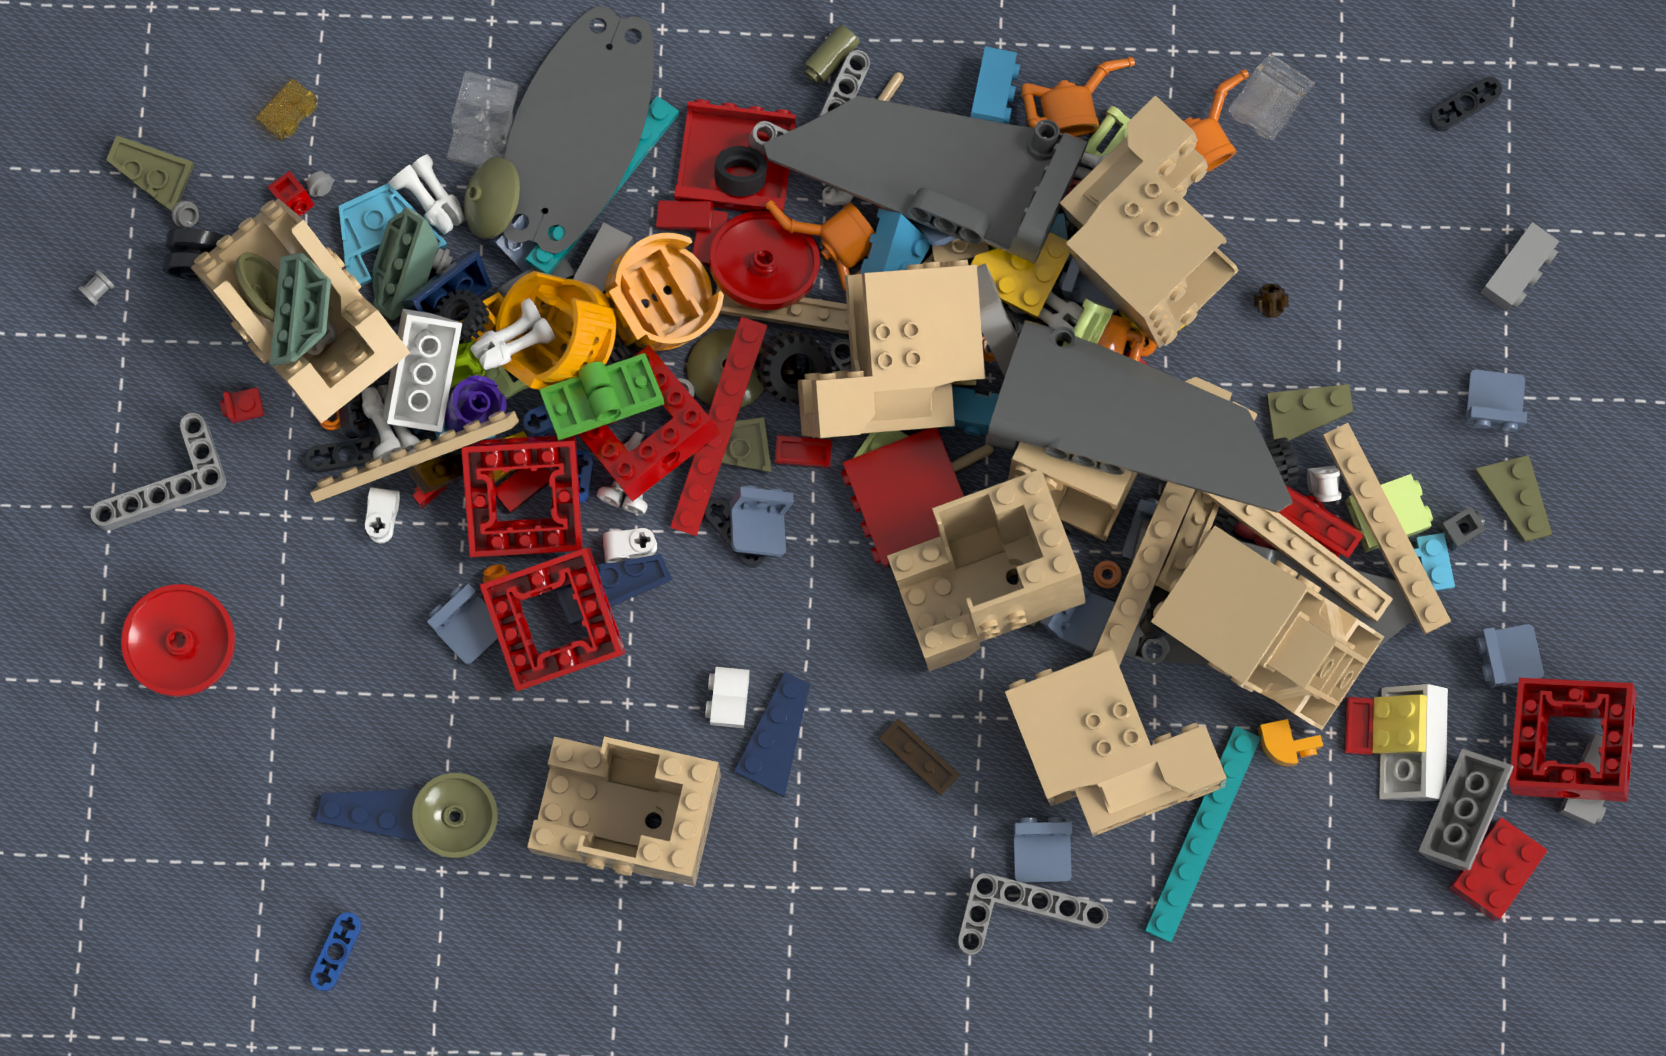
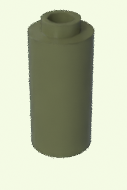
[803,25,860,83]

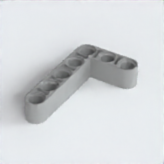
[748,50,870,156]
[977,263,1018,377]
[90,413,226,531]
[957,873,1108,956]

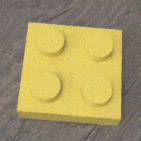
[1373,695,1427,754]

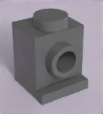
[1439,507,1486,551]

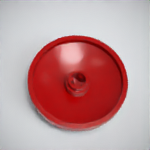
[709,211,820,310]
[121,584,236,697]

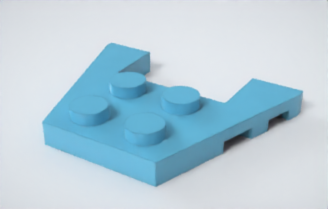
[339,183,448,287]

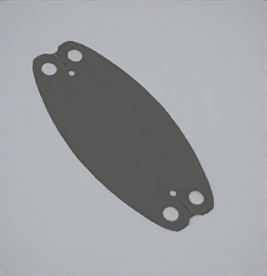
[503,6,654,254]

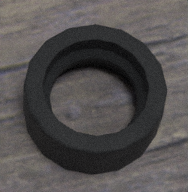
[714,146,767,197]

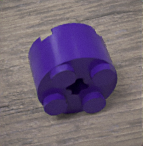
[444,375,506,433]

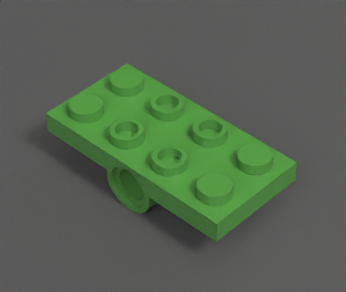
[539,353,664,441]

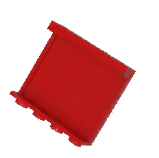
[674,99,796,213]
[841,427,964,568]

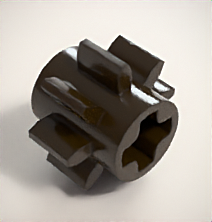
[1254,283,1289,318]

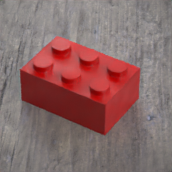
[1448,817,1548,922]

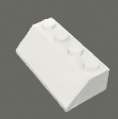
[382,309,462,432]
[1379,684,1448,802]

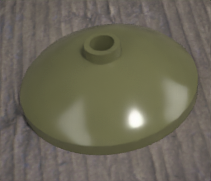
[464,157,520,239]
[235,252,279,322]
[687,329,765,409]
[412,773,498,858]

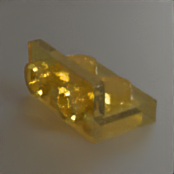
[256,78,318,141]

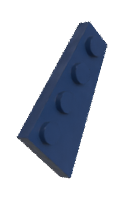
[554,554,672,625]
[734,672,810,798]
[316,788,422,843]

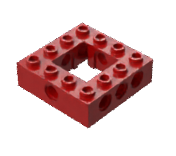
[577,345,720,502]
[462,435,583,557]
[480,547,626,692]
[1509,677,1637,802]

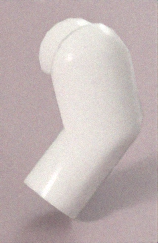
[822,186,854,206]

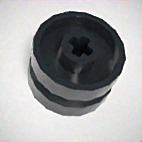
[163,228,224,281]

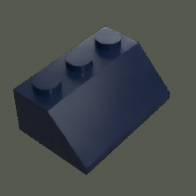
[402,250,493,315]

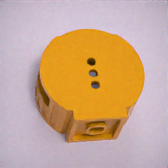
[604,233,724,351]
[496,271,616,389]

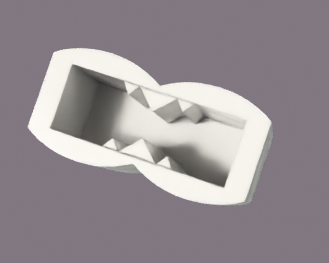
[705,667,750,728]

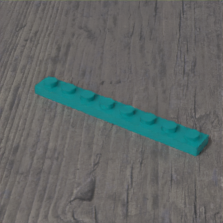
[525,96,679,275]
[1144,726,1261,943]

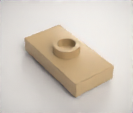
[932,239,989,262]

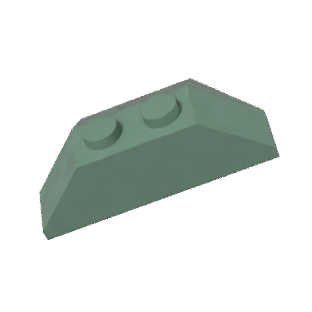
[372,208,439,320]
[270,253,331,366]

